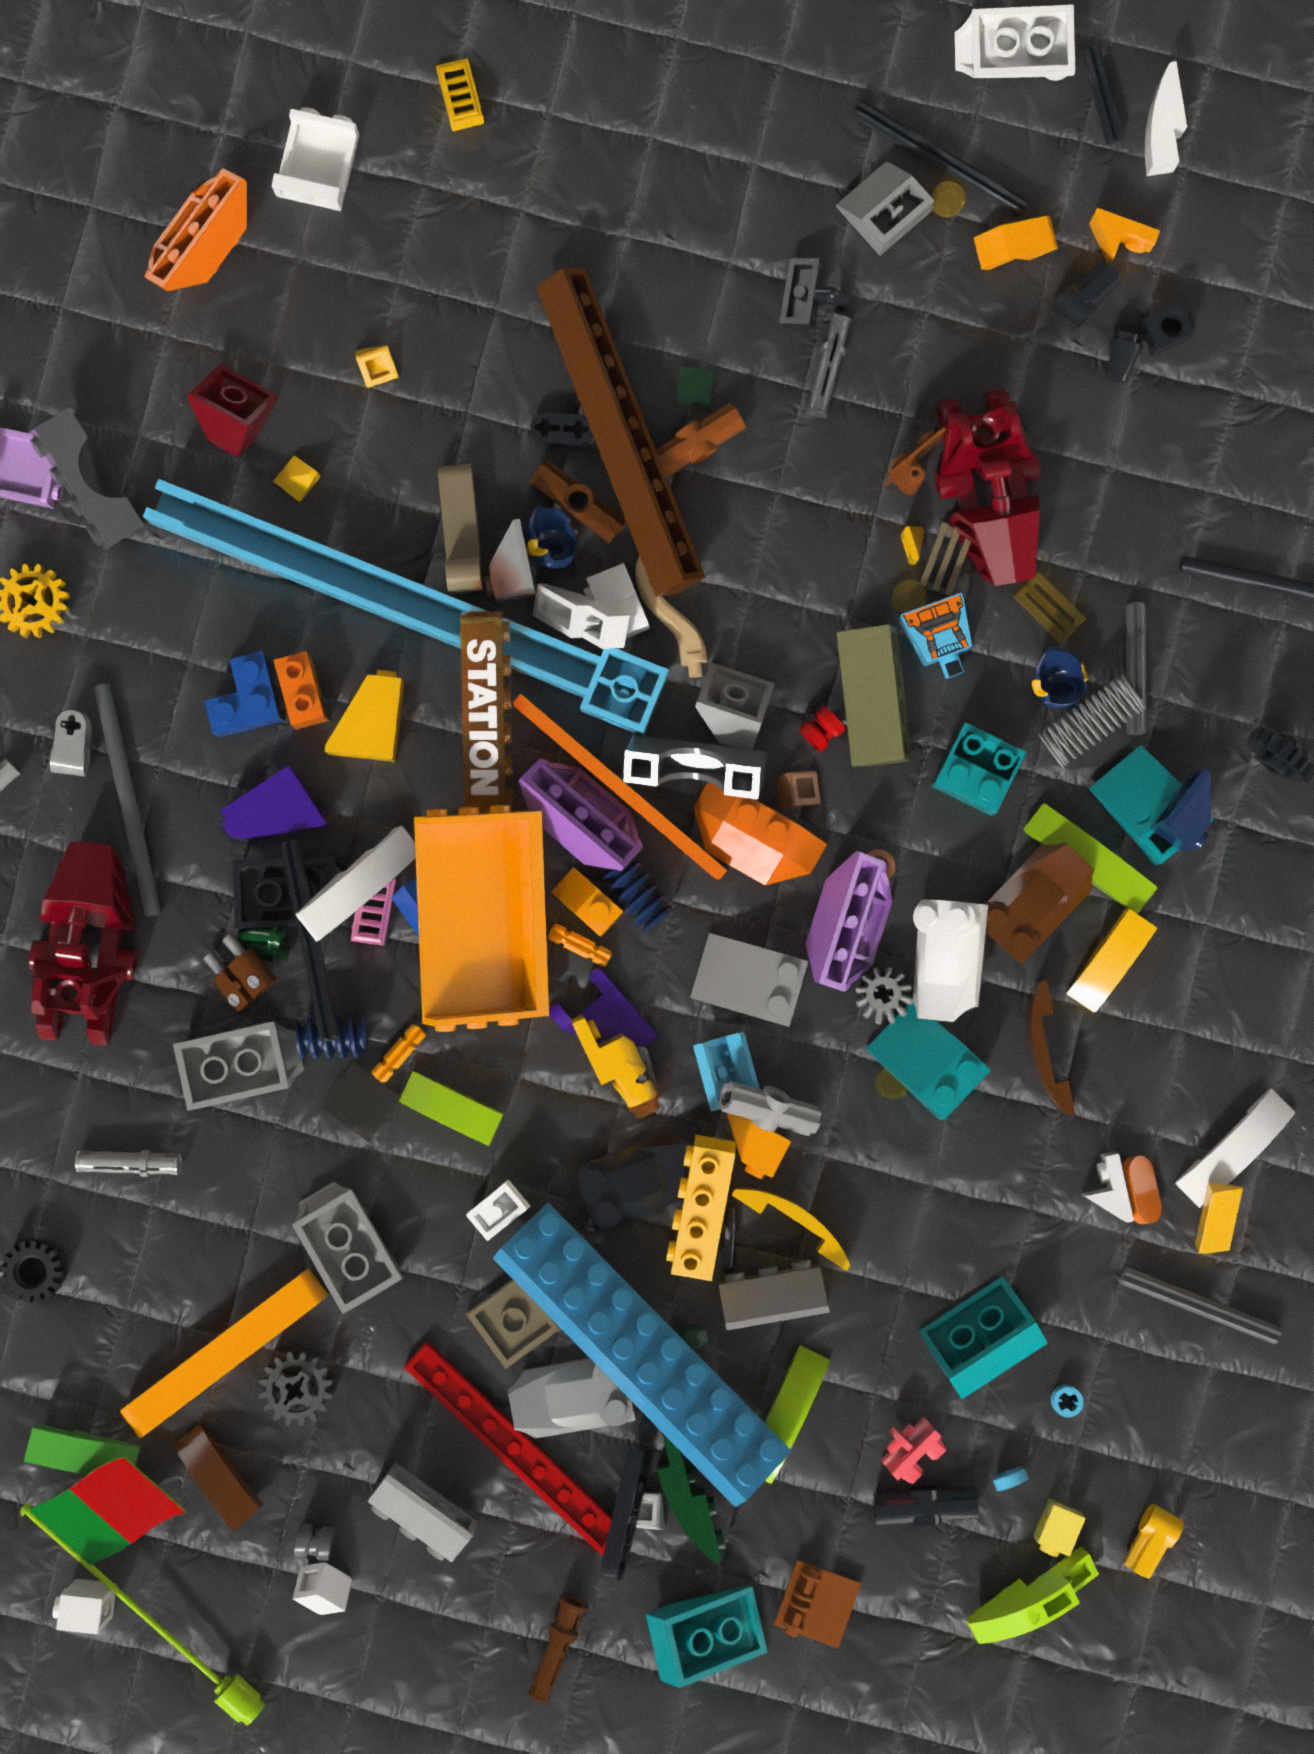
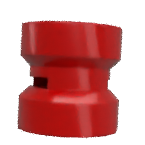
[798,705,846,753]

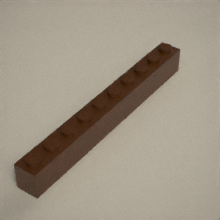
[536,268,705,597]

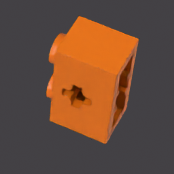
[273,651,329,730]

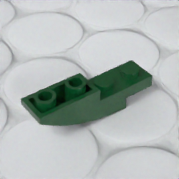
[657,1433,726,1563]

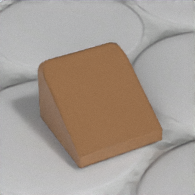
[776,770,821,809]

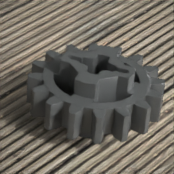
[258,1350,334,1426]

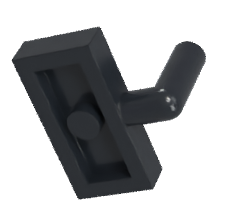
[779,258,852,328]

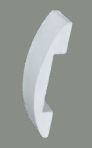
[1175,1088,1296,1208]

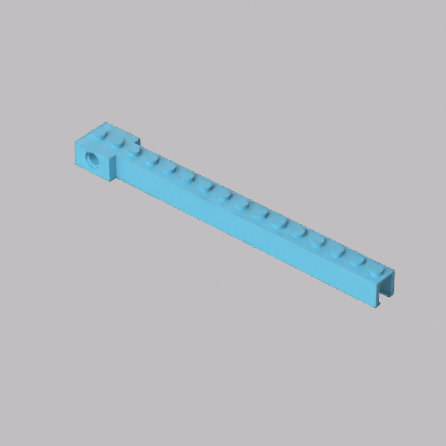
[143,479,669,736]

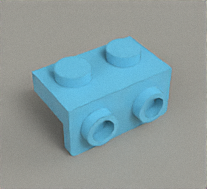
[693,1032,760,1111]

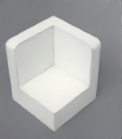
[293,1562,352,1615]

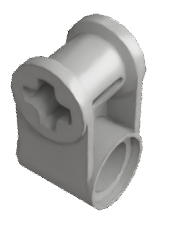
[50,710,93,777]

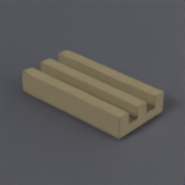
[918,522,971,597]

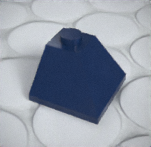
[1151,768,1211,853]

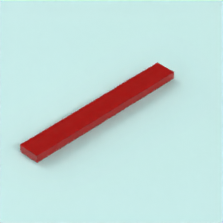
[403,1341,612,1556]

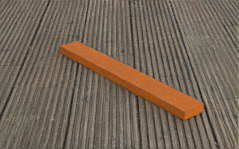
[513,694,727,880]

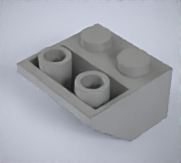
[836,161,934,256]

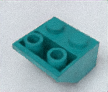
[931,722,1026,816]

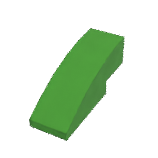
[24,1423,141,1475]

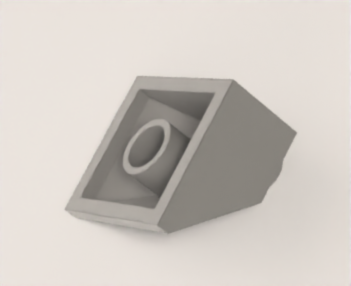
[484,519,536,604]
[695,662,775,750]

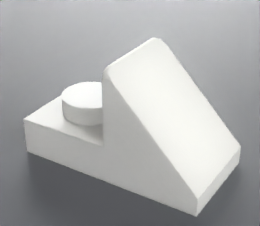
[1081,1152,1134,1223]
[466,1180,530,1241]

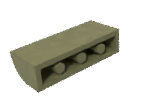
[837,624,912,767]

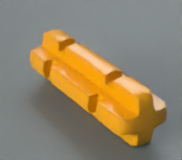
[547,923,612,967]
[372,1024,426,1083]

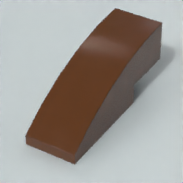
[173,1423,264,1532]

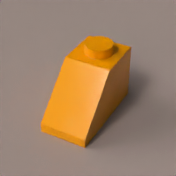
[551,867,623,937]
[726,1113,791,1180]

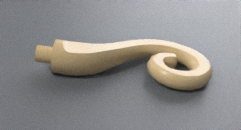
[635,556,708,678]

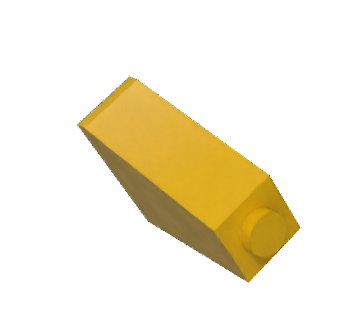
[325,670,405,762]

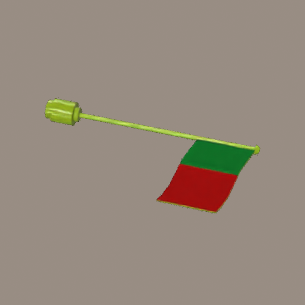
[20,1456,265,1726]

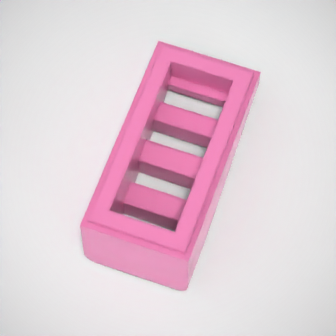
[350,879,396,946]

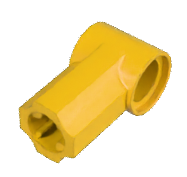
[1122,1503,1184,1579]

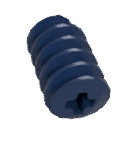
[602,860,673,935]
[296,1015,368,1059]

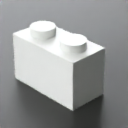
[53,1579,117,1635]

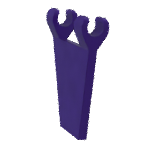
[549,968,658,1047]

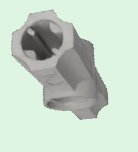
[718,1081,822,1136]

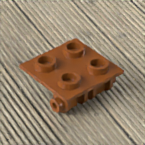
[885,427,946,495]
[774,1559,861,1648]

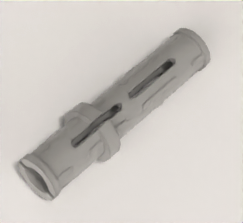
[75,1149,182,1177]

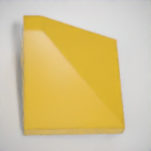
[355,345,399,388]
[273,456,321,503]
[900,526,924,565]

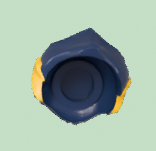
[523,505,578,569]
[1032,646,1089,711]

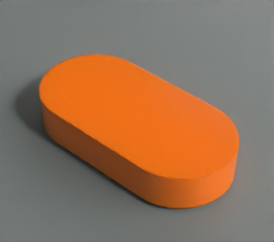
[1122,1156,1162,1224]

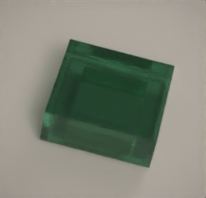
[676,367,714,406]

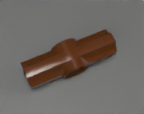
[530,459,627,545]

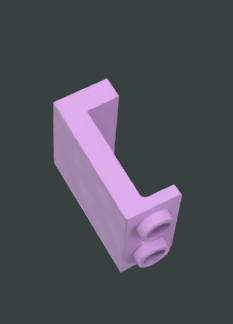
[0,427,64,509]

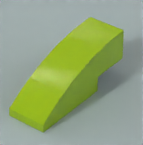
[399,1071,505,1146]

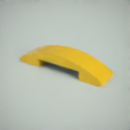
[731,1187,850,1271]

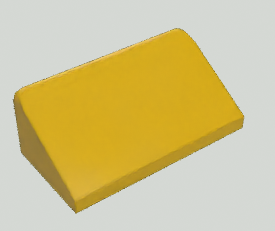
[1195,1182,1243,1254]

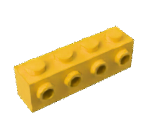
[666,1135,736,1281]

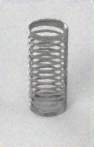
[1038,675,1146,768]

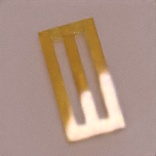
[1014,572,1086,644]

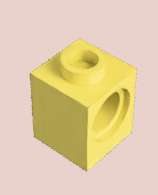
[1033,1498,1086,1557]

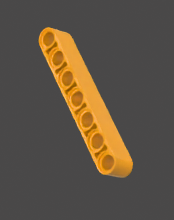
[120,1268,329,1438]

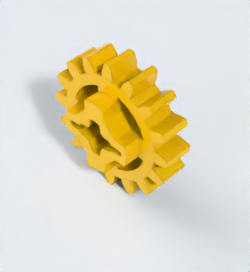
[0,564,70,638]

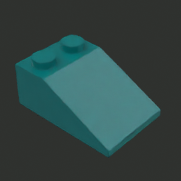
[865,1002,991,1120]
[645,1585,768,1688]

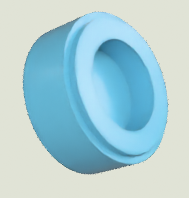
[993,1466,1029,1491]

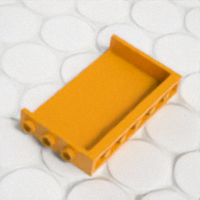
[414,805,549,1032]

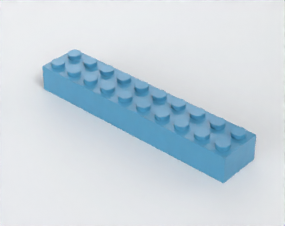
[493,1203,792,1507]

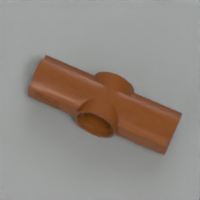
[656,403,746,478]

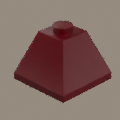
[187,364,278,457]

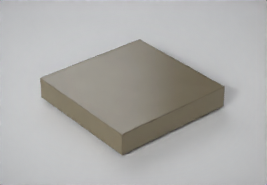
[466,1279,561,1369]

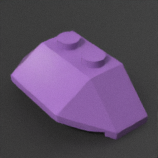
[518,759,643,871]
[805,851,893,992]

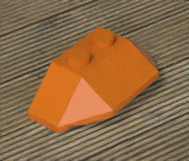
[144,168,247,291]
[693,782,827,886]

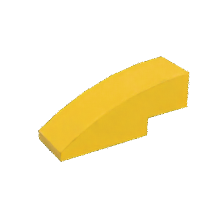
[1066,909,1157,1013]

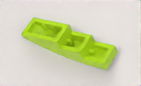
[1023,803,1158,914]

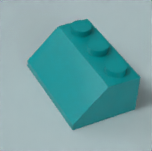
[918,1276,1048,1399]

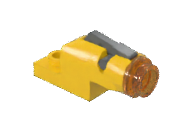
[571,1014,661,1119]

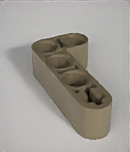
[438,463,485,596]

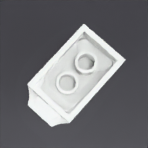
[955,5,1075,81]
[913,899,988,1022]

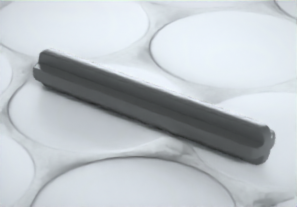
[1126,602,1146,735]

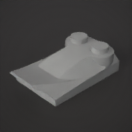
[173,1021,304,1111]
[292,1182,403,1314]
[508,1358,636,1438]

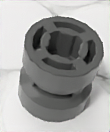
[294,1522,335,1562]

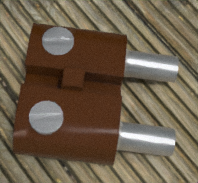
[203,933,277,1013]

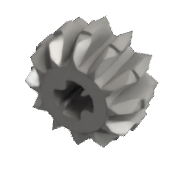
[855,967,913,1025]

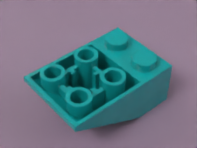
[1089,745,1214,866]

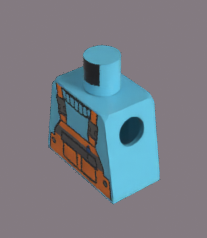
[898,593,972,679]

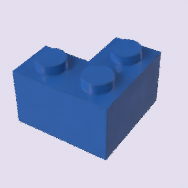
[204,651,284,738]

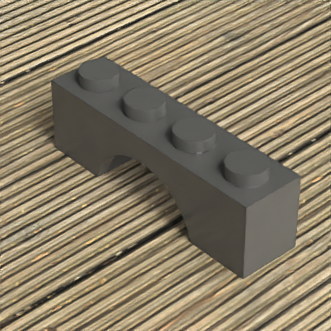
[30,408,145,550]
[624,735,767,799]

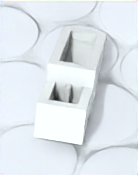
[1144,61,1187,176]
[532,583,630,649]

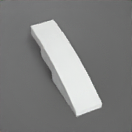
[295,826,416,941]

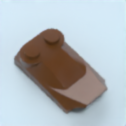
[984,842,1095,965]

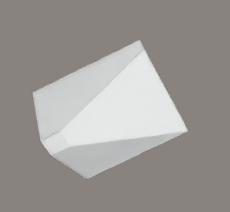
[636,1492,665,1530]

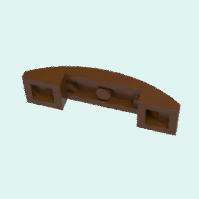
[1027,980,1075,1116]

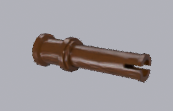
[528,1595,589,1703]

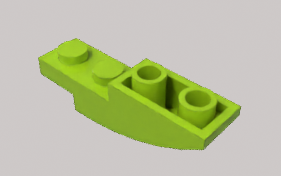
[965,1546,1099,1644]

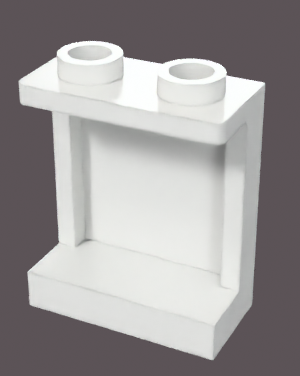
[272,107,359,211]

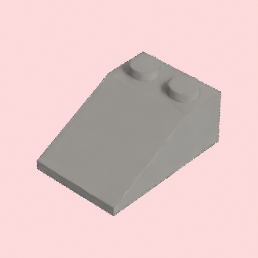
[690,933,808,1027]

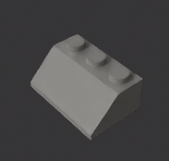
[718,1260,830,1330]
[367,1462,478,1562]

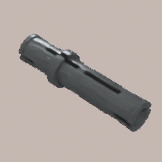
[806,314,851,418]

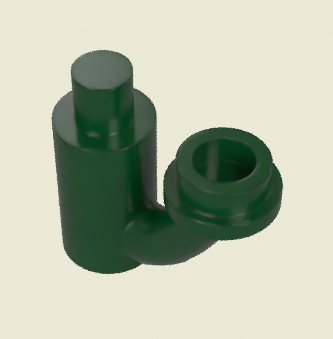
[236,924,291,962]

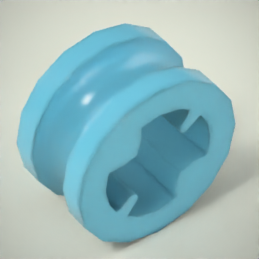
[1050,1384,1083,1417]

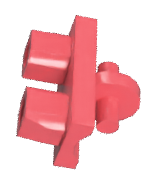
[881,1416,946,1484]

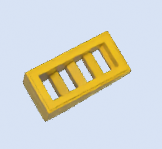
[436,58,484,132]

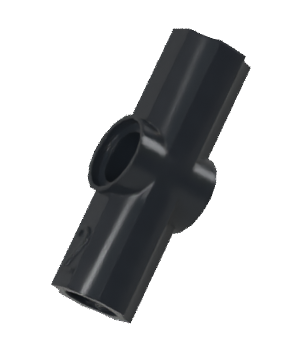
[873,1485,979,1526]

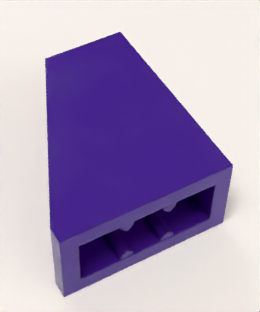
[220,766,330,841]

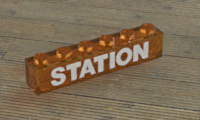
[460,611,513,813]

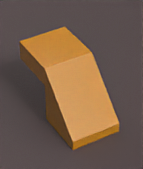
[973,216,1058,270]

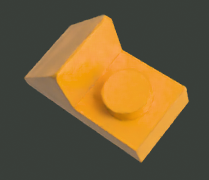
[1089,208,1160,264]

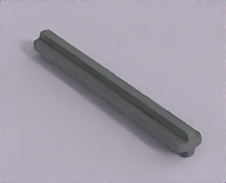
[1119,1267,1282,1344]

